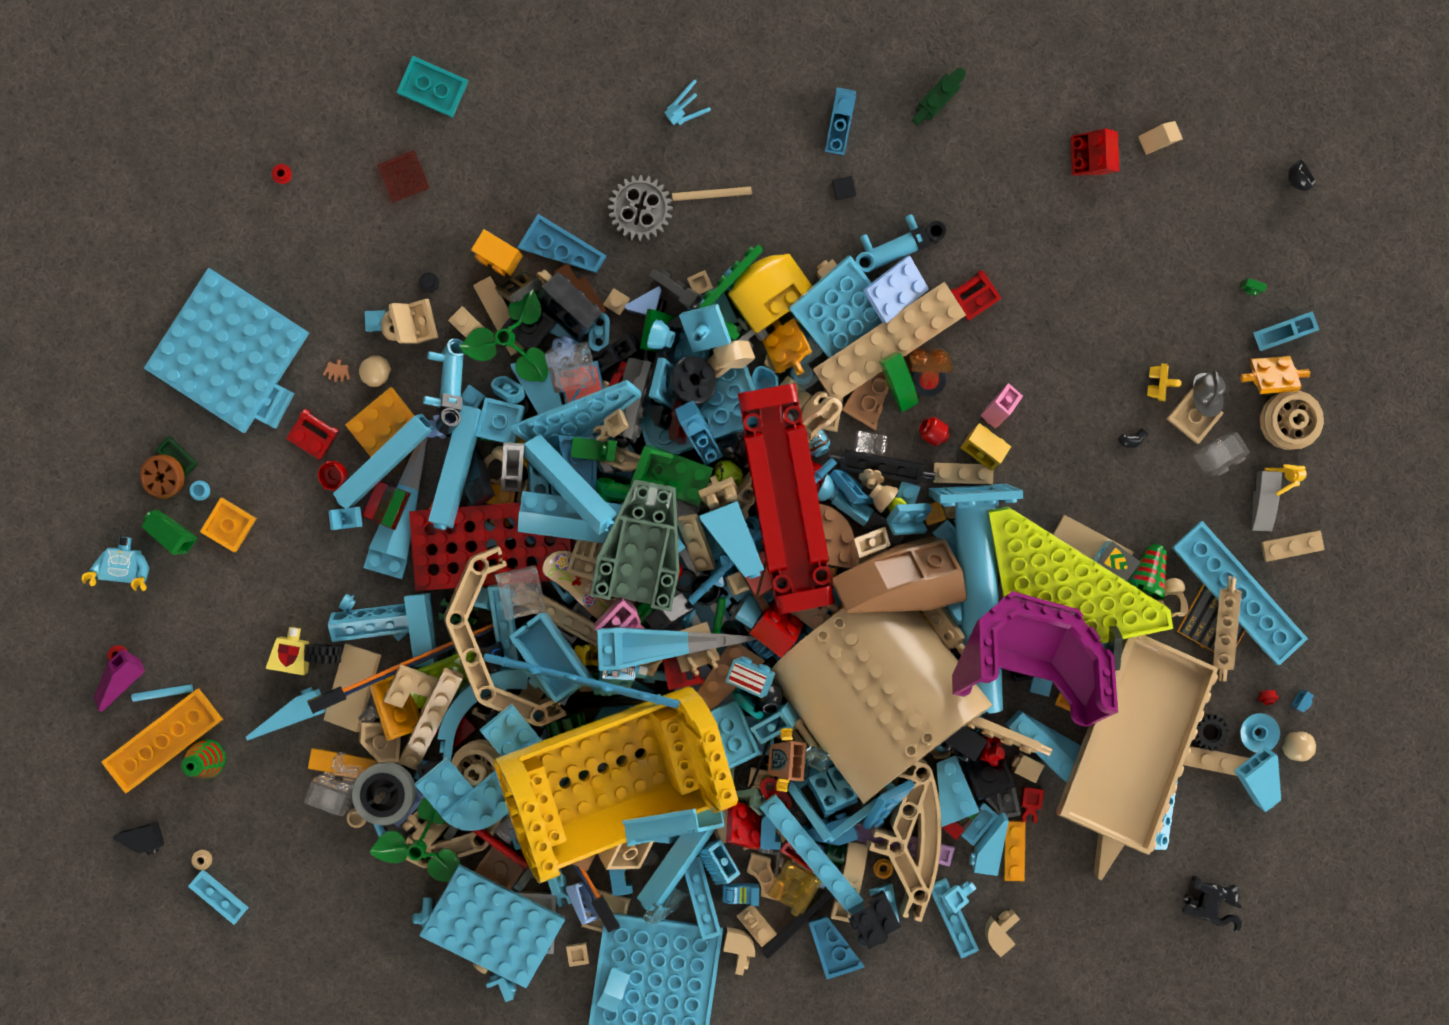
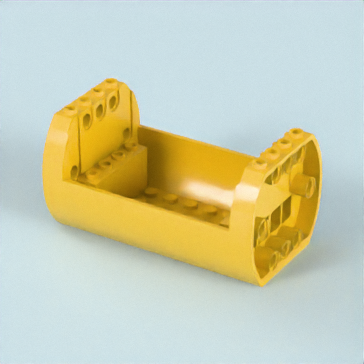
[493,686,738,884]

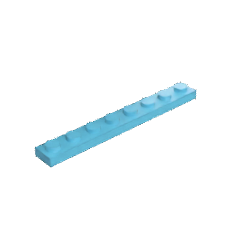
[759,794,864,915]

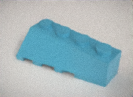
[1005,710,1081,782]

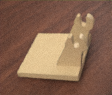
[676,622,720,676]

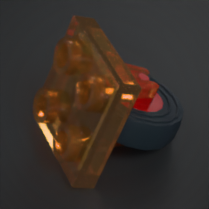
[908,349,953,397]

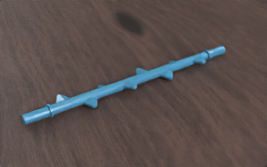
[688,458,837,605]
[483,653,680,709]

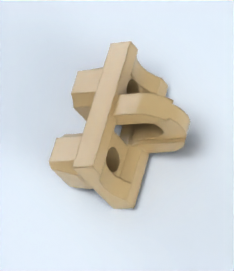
[698,475,739,510]

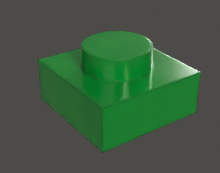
[1240,278,1267,296]

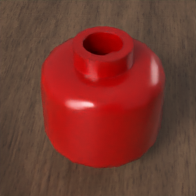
[919,417,949,446]

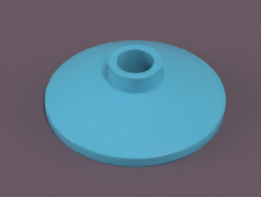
[1240,713,1280,753]

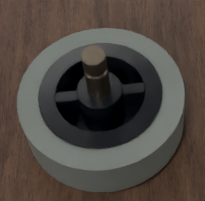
[352,762,416,825]

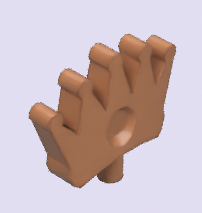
[323,359,350,382]

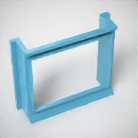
[788,756,895,842]
[622,809,725,846]

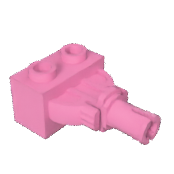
[594,598,646,631]

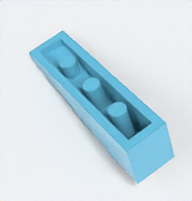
[246,687,326,740]

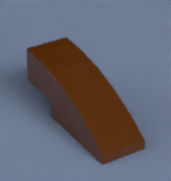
[554,263,607,314]

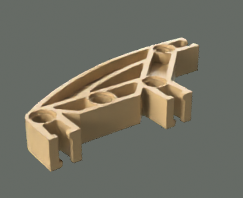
[866,759,941,922]

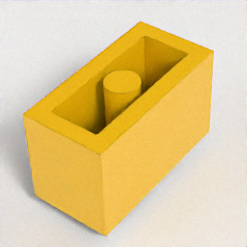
[960,423,1011,471]

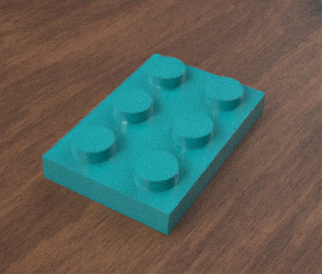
[397,56,468,118]

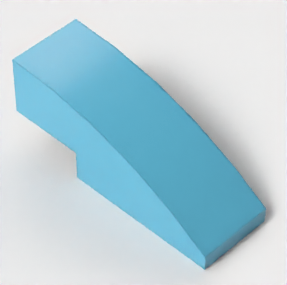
[1254,311,1319,351]

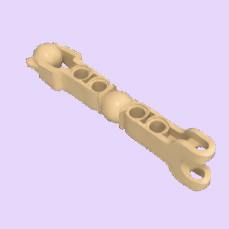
[709,391,842,520]

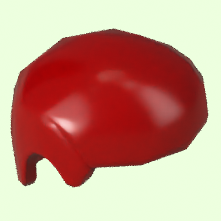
[317,460,348,491]

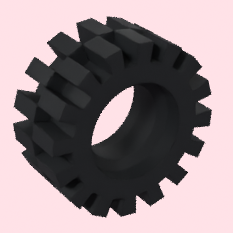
[304,644,342,664]
[1193,713,1230,751]

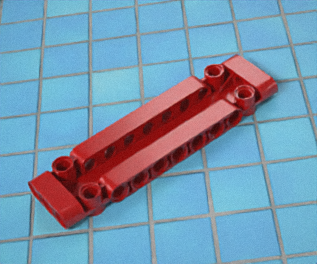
[737,383,835,614]

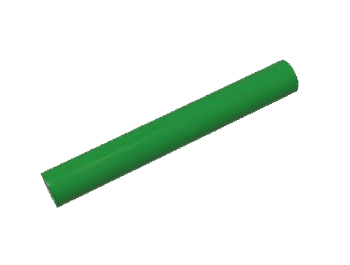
[713,597,726,652]

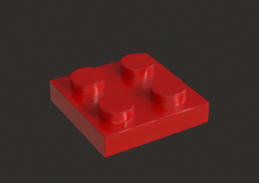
[726,802,762,850]

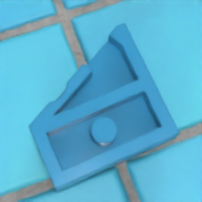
[829,470,873,504]

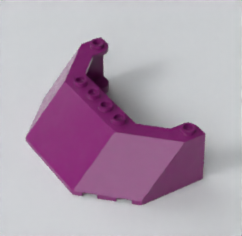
[952,591,1118,727]

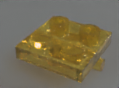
[768,860,822,916]

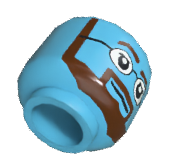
[809,429,830,457]

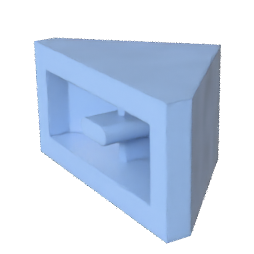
[624,286,662,316]

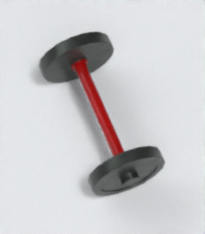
[443,826,535,892]

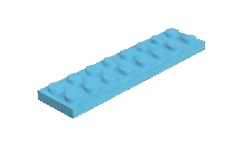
[1171,521,1308,665]

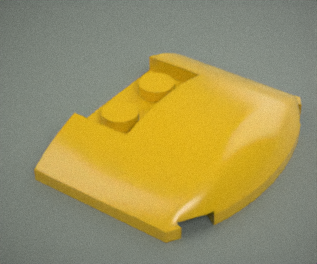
[728,254,813,334]

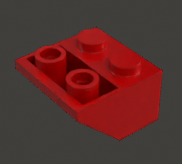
[1071,128,1119,176]

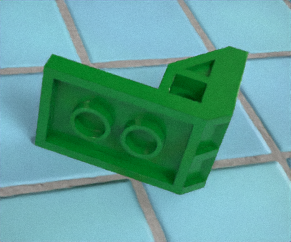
[630,444,714,506]

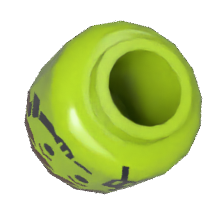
[713,460,743,486]

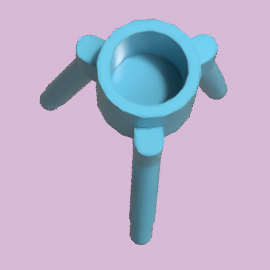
[664,80,711,125]

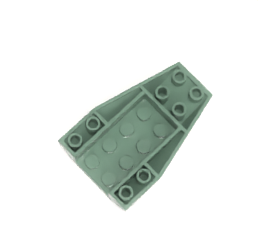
[590,479,679,612]

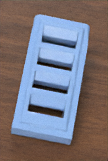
[565,881,599,925]

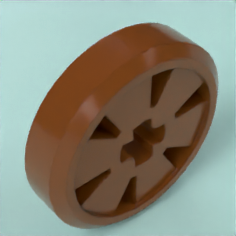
[140,454,185,499]

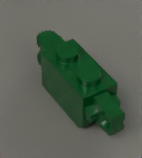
[912,67,966,126]

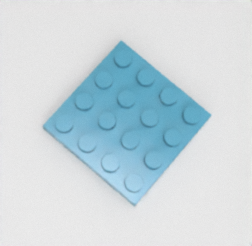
[788,255,882,359]

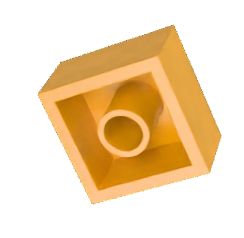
[471,229,523,277]

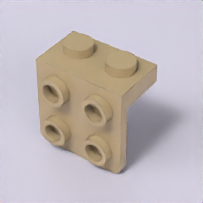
[389,299,438,344]

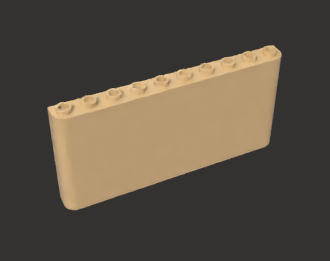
[1056,635,1218,855]

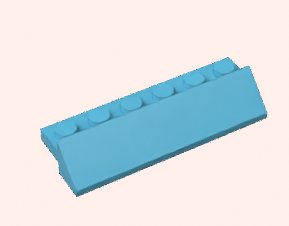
[518,491,622,543]

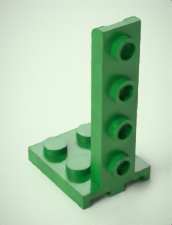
[697,244,763,341]

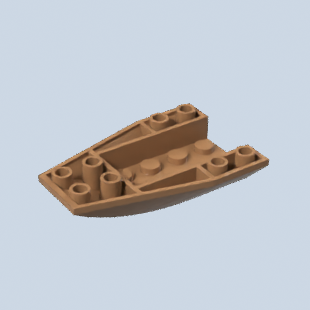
[831,536,967,613]

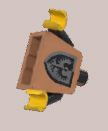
[764,728,806,792]

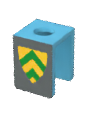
[1092,541,1140,581]

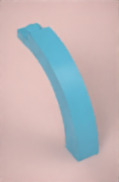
[437,667,528,760]

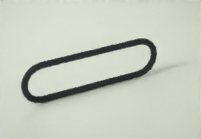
[735,733,771,790]

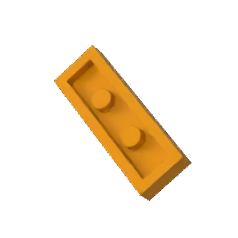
[1004,820,1025,881]

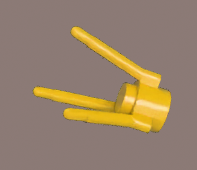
[1264,464,1306,496]

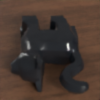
[1182,876,1242,932]

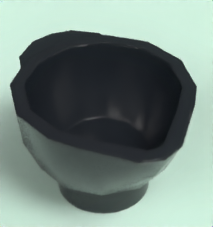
[754,684,784,714]

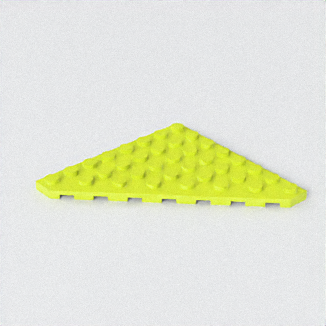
[988,506,1173,644]

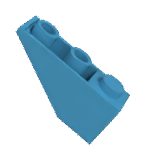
[825,87,856,155]
[675,400,723,465]
[802,812,860,845]

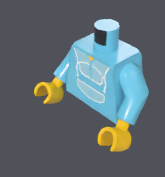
[82,537,150,591]

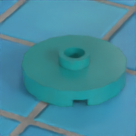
[732,687,766,719]

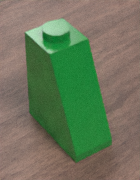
[141,510,198,555]

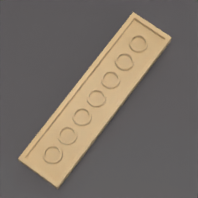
[812,282,966,400]

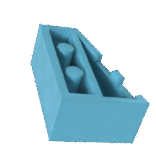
[937,755,980,827]

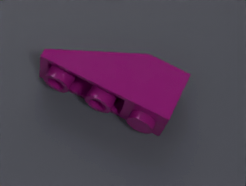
[94,649,145,712]

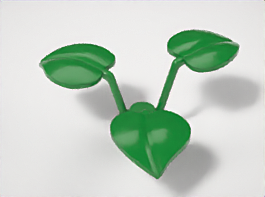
[459,290,549,382]
[370,797,461,882]

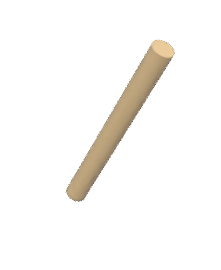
[672,187,752,201]

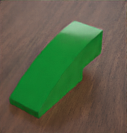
[879,352,919,413]

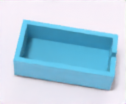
[509,612,593,703]

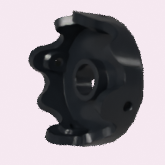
[666,355,717,406]

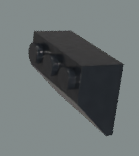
[537,272,602,343]

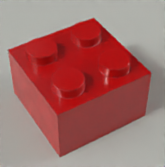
[750,600,804,658]

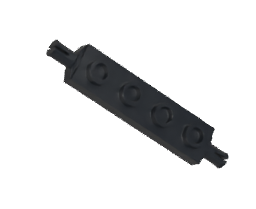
[829,449,936,484]

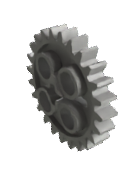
[608,175,673,241]

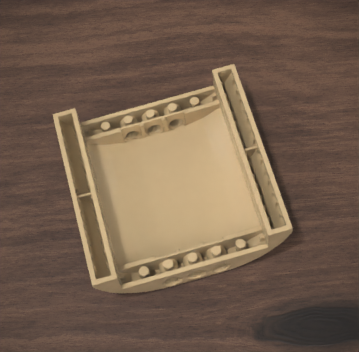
[770,608,993,804]

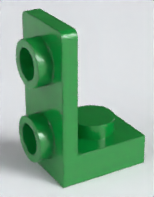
[570,437,617,462]

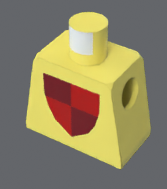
[266,627,309,675]

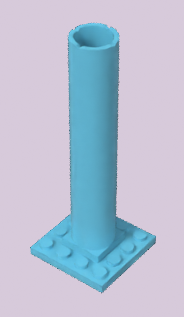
[928,484,1023,714]

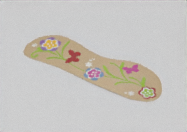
[543,551,609,619]

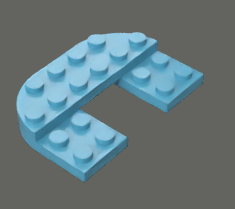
[414,703,542,831]

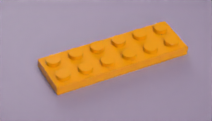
[101,689,223,794]

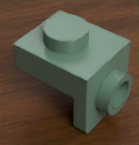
[736,788,766,815]

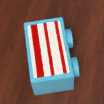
[725,656,775,698]

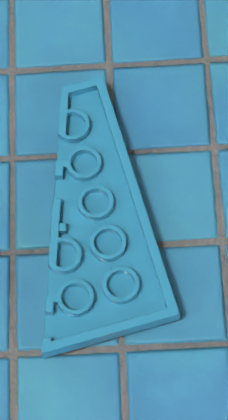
[511,380,641,455]

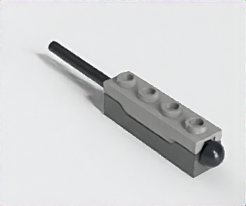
[612,299,667,448]

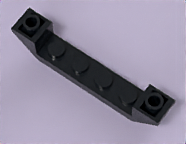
[643,309,690,431]

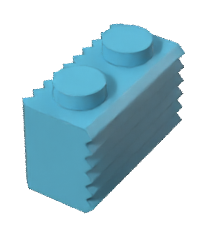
[699,839,740,885]

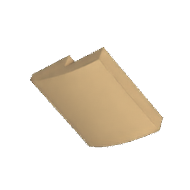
[851,527,891,567]

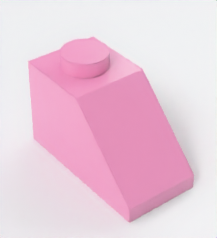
[981,383,1023,429]

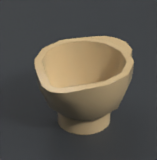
[869,483,899,513]

